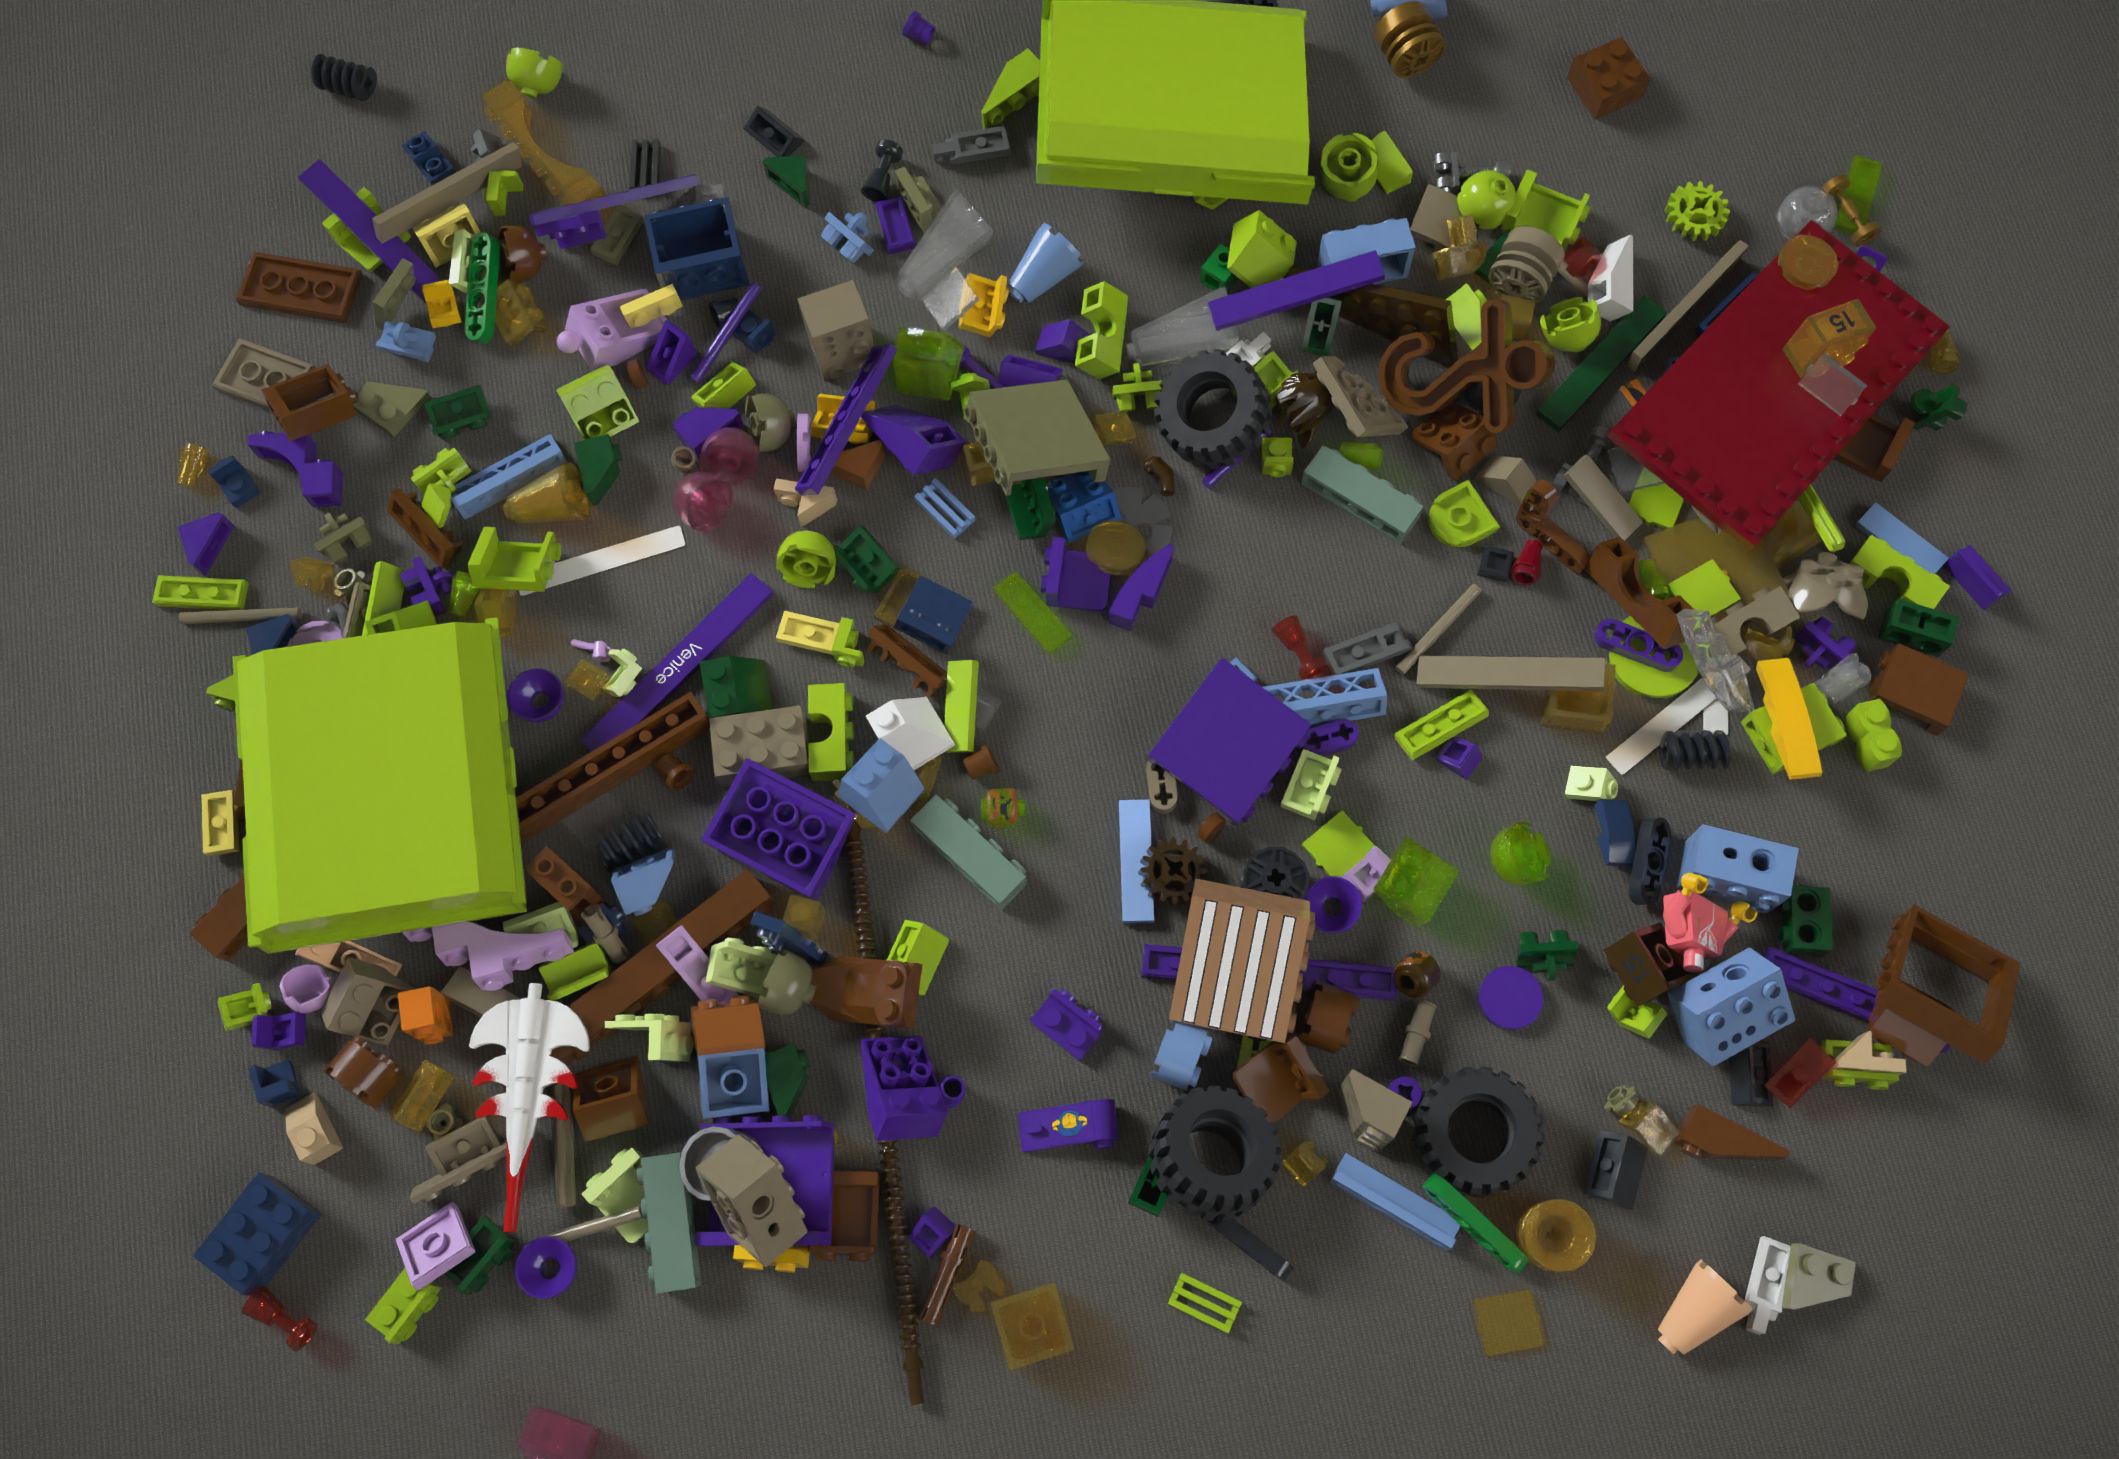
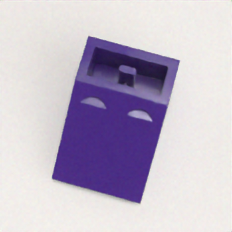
[861,405,966,475]
[861,1036,948,1141]

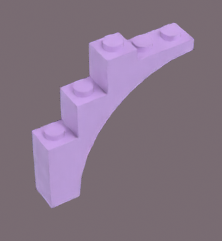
[402,921,574,991]

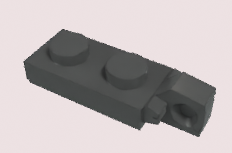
[933,126,1011,164]

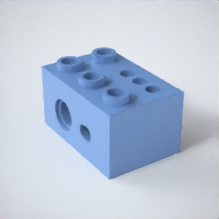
[1677,824,1799,913]
[1668,947,1795,1066]

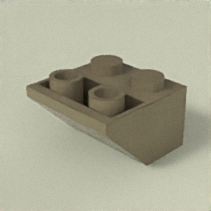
[321,957,414,1046]

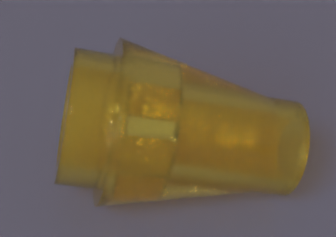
[1930,330,1961,374]
[176,443,211,488]

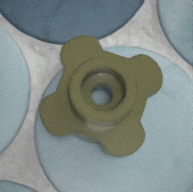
[334,569,366,598]
[1604,1085,1638,1116]
[424,1104,463,1141]

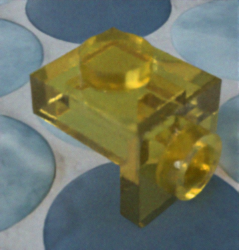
[1743,625,1795,660]

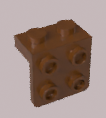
[1410,402,1498,480]
[1233,1036,1329,1124]

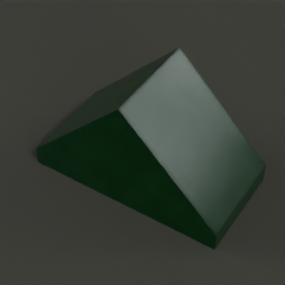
[762,155,810,209]
[1301,297,1342,356]
[1128,1156,1169,1217]

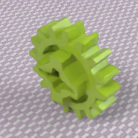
[1665,181,1730,241]

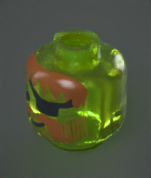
[981,788,1026,829]

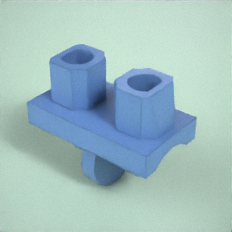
[821,212,874,263]
[376,321,436,362]

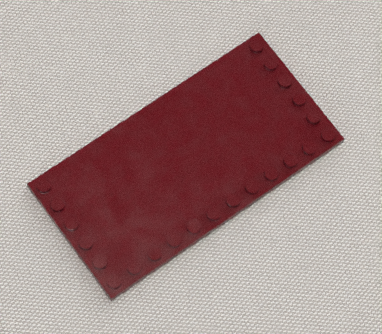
[1607,220,1951,552]

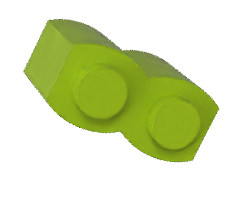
[1845,699,1902,772]

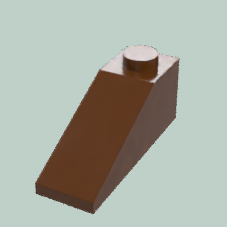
[1674,1104,1790,1161]

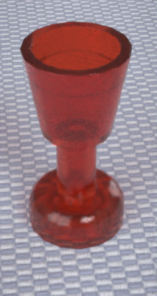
[1272,615,1328,680]
[242,1286,318,1352]

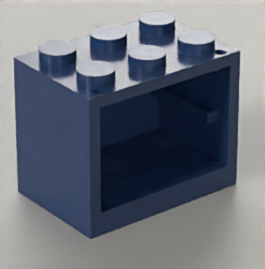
[644,197,750,301]

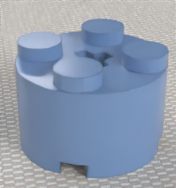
[1150,1020,1212,1090]

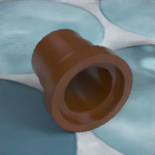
[963,744,1000,780]
[655,753,694,791]

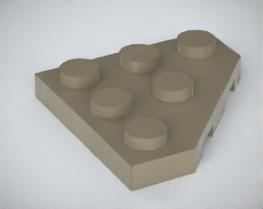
[1313,356,1409,437]

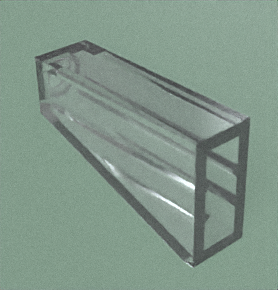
[897,190,994,303]
[1126,287,1238,370]

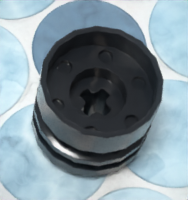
[1240,847,1309,900]

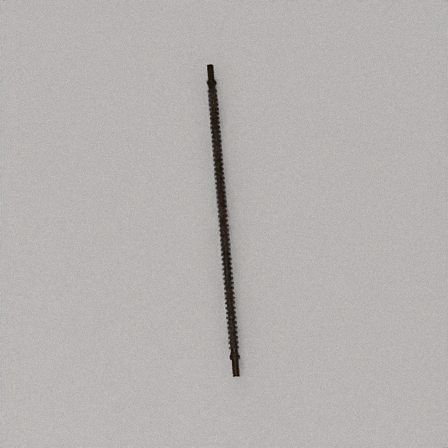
[843,801,924,1406]

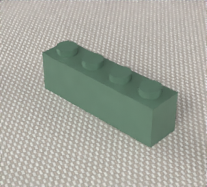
[1301,445,1424,545]
[910,794,1027,911]
[637,1152,702,1294]

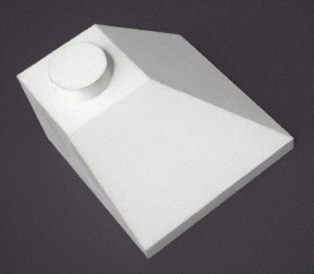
[866,697,955,770]

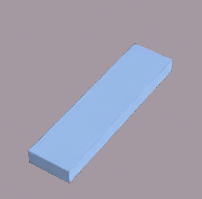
[1119,799,1154,924]

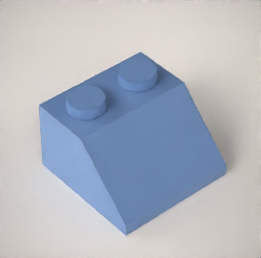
[837,738,925,833]
[697,1048,769,1119]

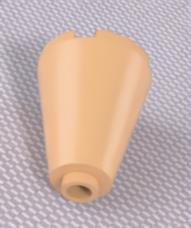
[1658,1259,1753,1355]

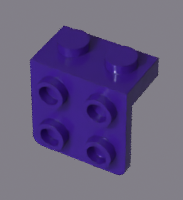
[1041,537,1112,612]

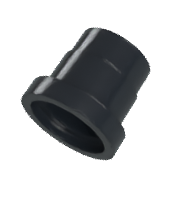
[709,298,739,330]

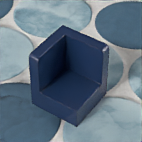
[249,1060,301,1107]

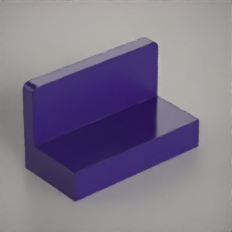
[998,354,1063,387]
[1943,545,2011,610]

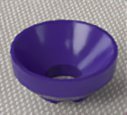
[507,668,565,723]
[1305,876,1362,934]
[515,1236,577,1299]

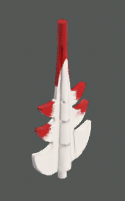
[469,983,590,1233]

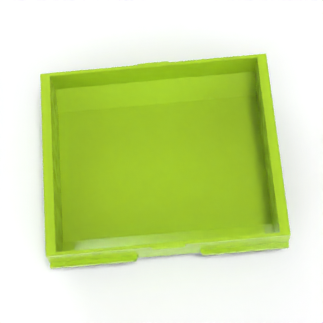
[1036,0,1315,205]
[233,617,527,954]

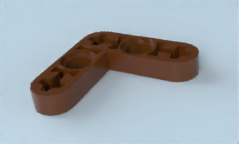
[1516,479,1591,573]

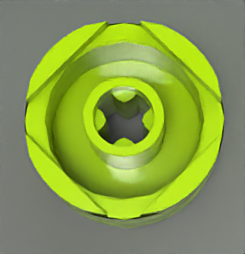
[1321,133,1378,202]

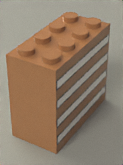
[1169,879,1315,1043]

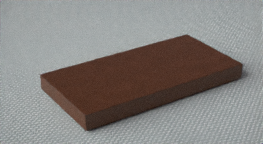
[236,252,363,323]

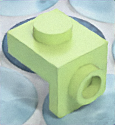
[603,649,642,697]
[1565,766,1618,801]

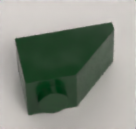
[574,434,623,506]
[765,1043,811,1116]

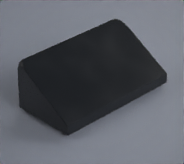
[743,105,805,157]
[1729,1041,1773,1107]

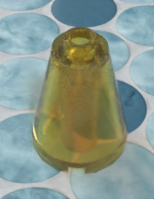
[503,462,591,524]

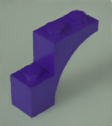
[247,431,344,507]

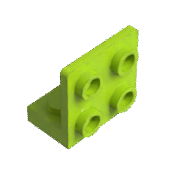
[322,187,411,272]

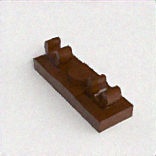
[387,488,463,569]
[867,624,947,698]

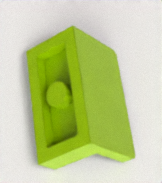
[887,920,949,995]
[539,941,612,1001]

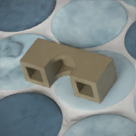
[1694,586,1800,667]

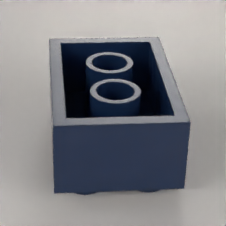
[193,1172,322,1297]

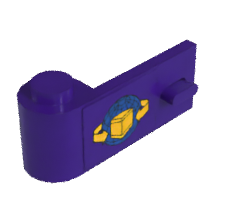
[1018,1099,1120,1152]

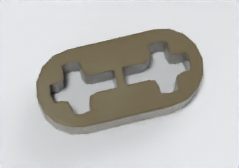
[1146,761,1177,814]

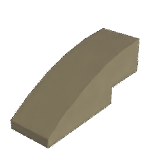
[441,966,521,1019]

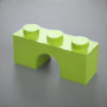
[1075,281,1128,380]
[1848,535,1950,609]
[808,683,855,781]

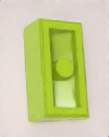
[1371,131,1413,195]
[691,362,756,409]

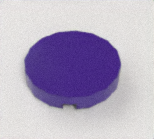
[1477,966,1544,1031]

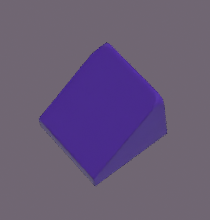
[1435,736,1482,779]
[909,1207,956,1259]

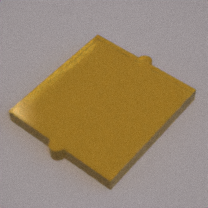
[1473,1289,1544,1357]

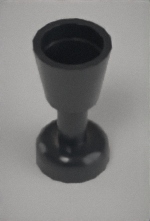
[861,139,903,202]

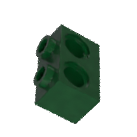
[1879,598,1959,657]
[1777,885,1833,957]

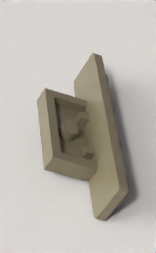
[410,1116,534,1204]

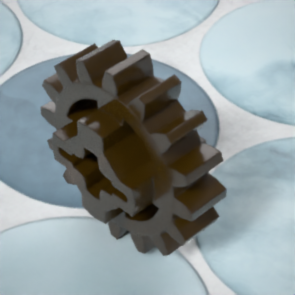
[1138,837,1208,907]

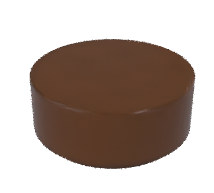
[627,359,649,389]
[1197,813,1226,844]

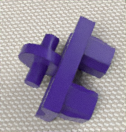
[400,557,456,616]
[1794,616,1857,674]

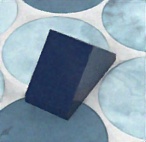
[246,614,302,654]

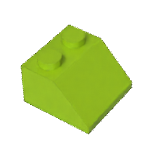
[1227,210,1297,288]

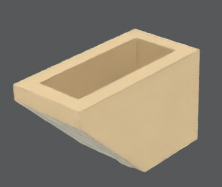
[285,1092,343,1165]

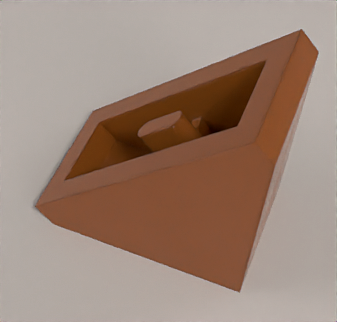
[830,439,886,491]

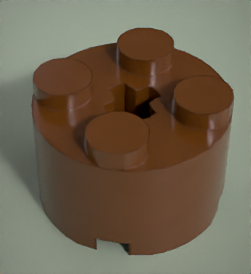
[1296,980,1360,1054]
[323,1035,403,1110]

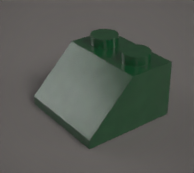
[700,656,773,718]

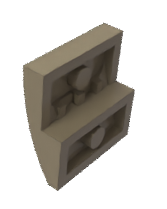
[1410,184,1475,259]

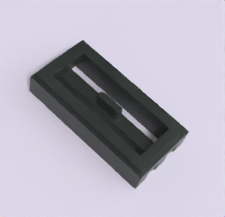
[629,139,661,190]

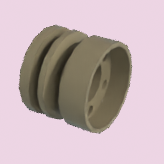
[1488,226,1565,305]

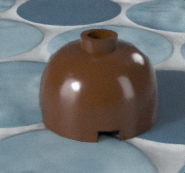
[498,225,546,284]

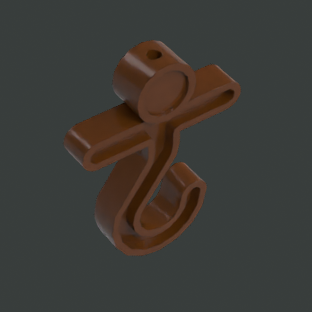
[1378,299,1555,433]

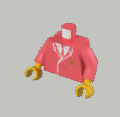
[1663,873,1758,973]

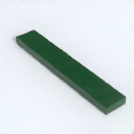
[1536,295,1667,432]

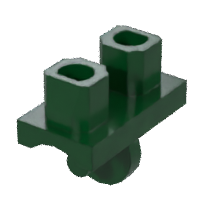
[1911,384,1968,431]
[1515,930,1579,981]

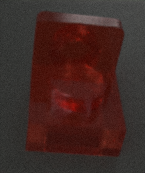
[1564,237,1603,277]

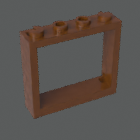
[1874,904,2021,1064]

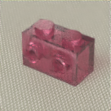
[516,1406,603,1459]

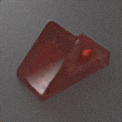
[1764,1037,1837,1108]

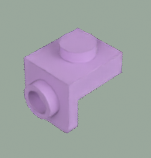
[1342,846,1397,902]

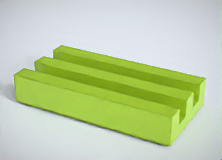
[1167,1273,1242,1334]

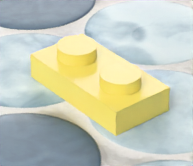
[620,284,683,329]
[776,611,840,655]
[201,790,239,856]

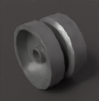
[679,1126,763,1201]

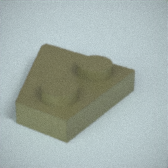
[373,258,416,331]
[353,381,431,437]
[1782,1243,1856,1310]

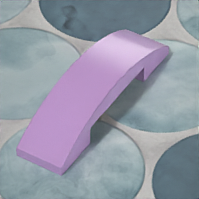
[656,925,739,1004]

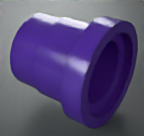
[902,11,935,45]
[938,1076,965,1110]

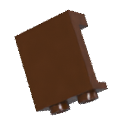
[1833,414,1915,482]
[1867,643,1969,736]
[525,846,609,925]
[808,1171,881,1262]

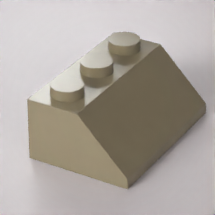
[1338,1069,1413,1151]

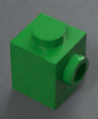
[1200,243,1238,296]

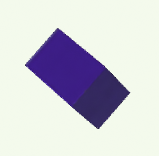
[1035,319,1091,364]
[646,320,697,385]
[178,512,235,576]

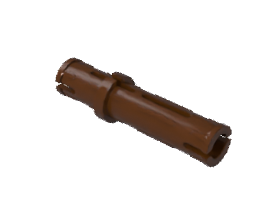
[918,1223,976,1327]

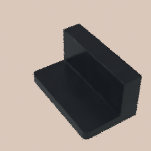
[1584,1130,1648,1210]

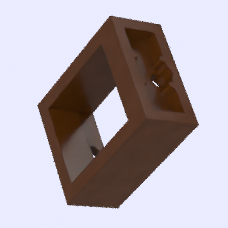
[261,364,357,442]

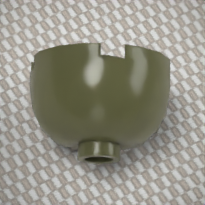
[745,394,795,453]
[758,949,817,1015]

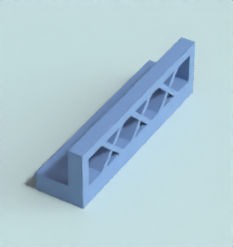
[451,434,568,520]
[1263,668,1387,728]
[1329,1153,1460,1252]

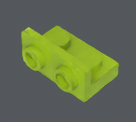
[365,1268,442,1344]

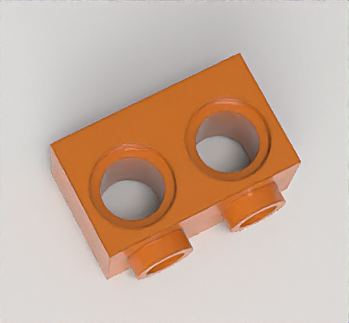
[398,986,454,1045]

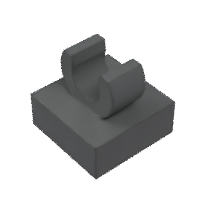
[471,129,503,162]

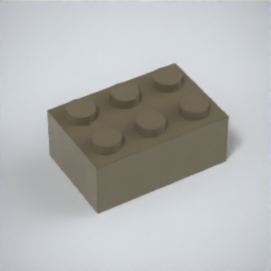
[709,705,810,787]

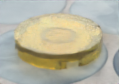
[1778,235,1838,289]
[1086,521,1146,575]

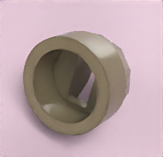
[671,446,696,472]

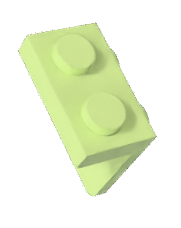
[605,1014,694,1062]
[582,1148,649,1243]

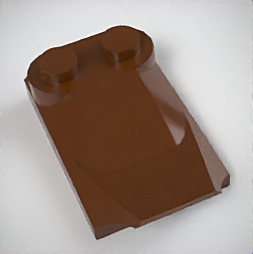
[811,956,923,1029]

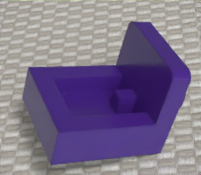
[252,1012,306,1051]

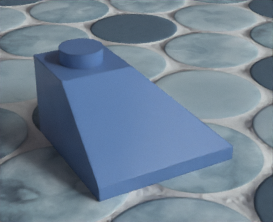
[611,846,676,916]

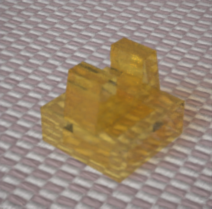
[290,556,334,592]
[565,658,610,701]
[1282,1140,1329,1188]

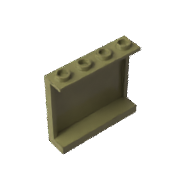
[964,379,1111,496]

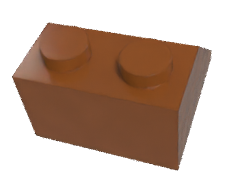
[691,995,765,1056]

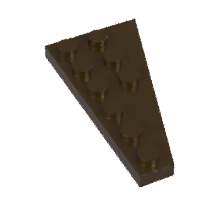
[1287,266,1458,368]

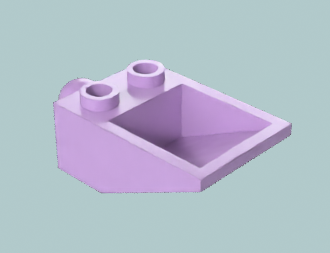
[557,288,667,371]

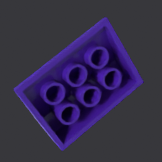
[701,758,856,902]

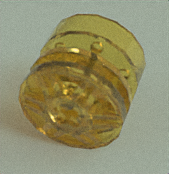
[1516,1199,1596,1272]

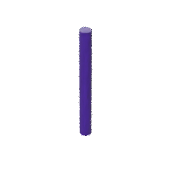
[690,282,762,383]

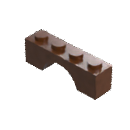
[1585,536,1700,649]

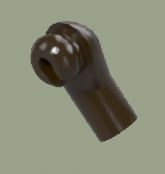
[1143,456,1175,496]

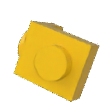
[422,280,461,328]

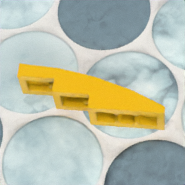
[1756,658,1822,780]

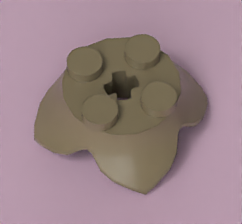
[1782,552,1868,620]

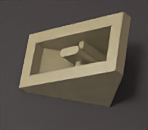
[1475,455,1537,508]

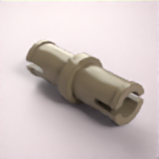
[581,904,630,964]
[1398,999,1437,1067]

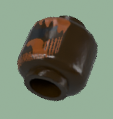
[1393,951,1441,998]

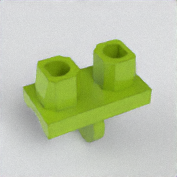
[1112,363,1162,413]
[411,448,472,495]

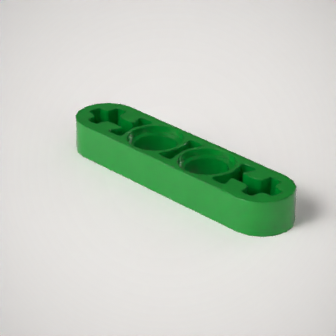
[465,232,500,344]
[1422,1173,1529,1275]

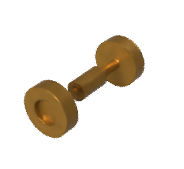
[1820,174,1882,247]

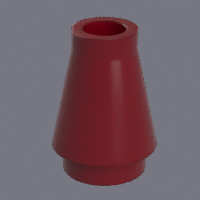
[1511,540,1543,586]

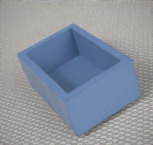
[1317,218,1416,284]

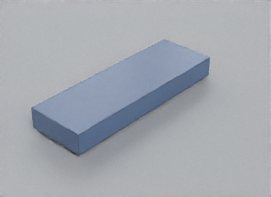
[1855,502,1949,574]

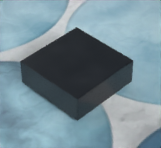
[1477,545,1514,582]

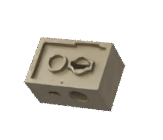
[798,280,874,380]
[695,1134,808,1267]

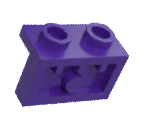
[535,210,607,249]
[1030,988,1104,1062]

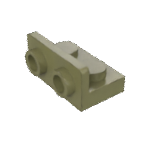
[895,166,947,232]

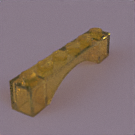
[481,78,605,215]

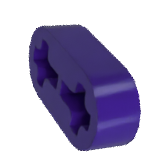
[1301,719,1358,756]

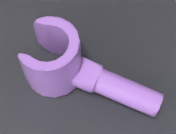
[571,639,611,662]

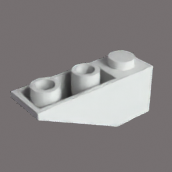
[1588,235,1633,322]

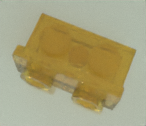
[484,279,548,346]
[389,1059,455,1133]

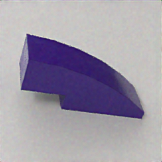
[1109,544,1174,631]

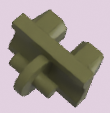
[314,512,373,565]

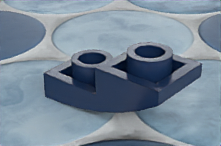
[401,131,456,186]
[1594,799,1636,867]

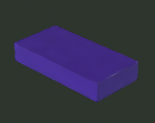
[875,196,916,254]

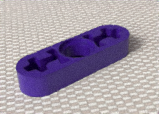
[1594,619,1683,672]

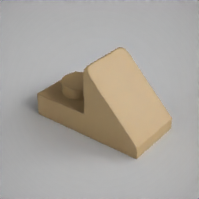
[774,479,837,526]
[1828,1031,1906,1075]

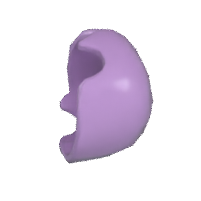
[280,965,333,1013]

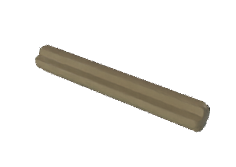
[552,1084,576,1208]

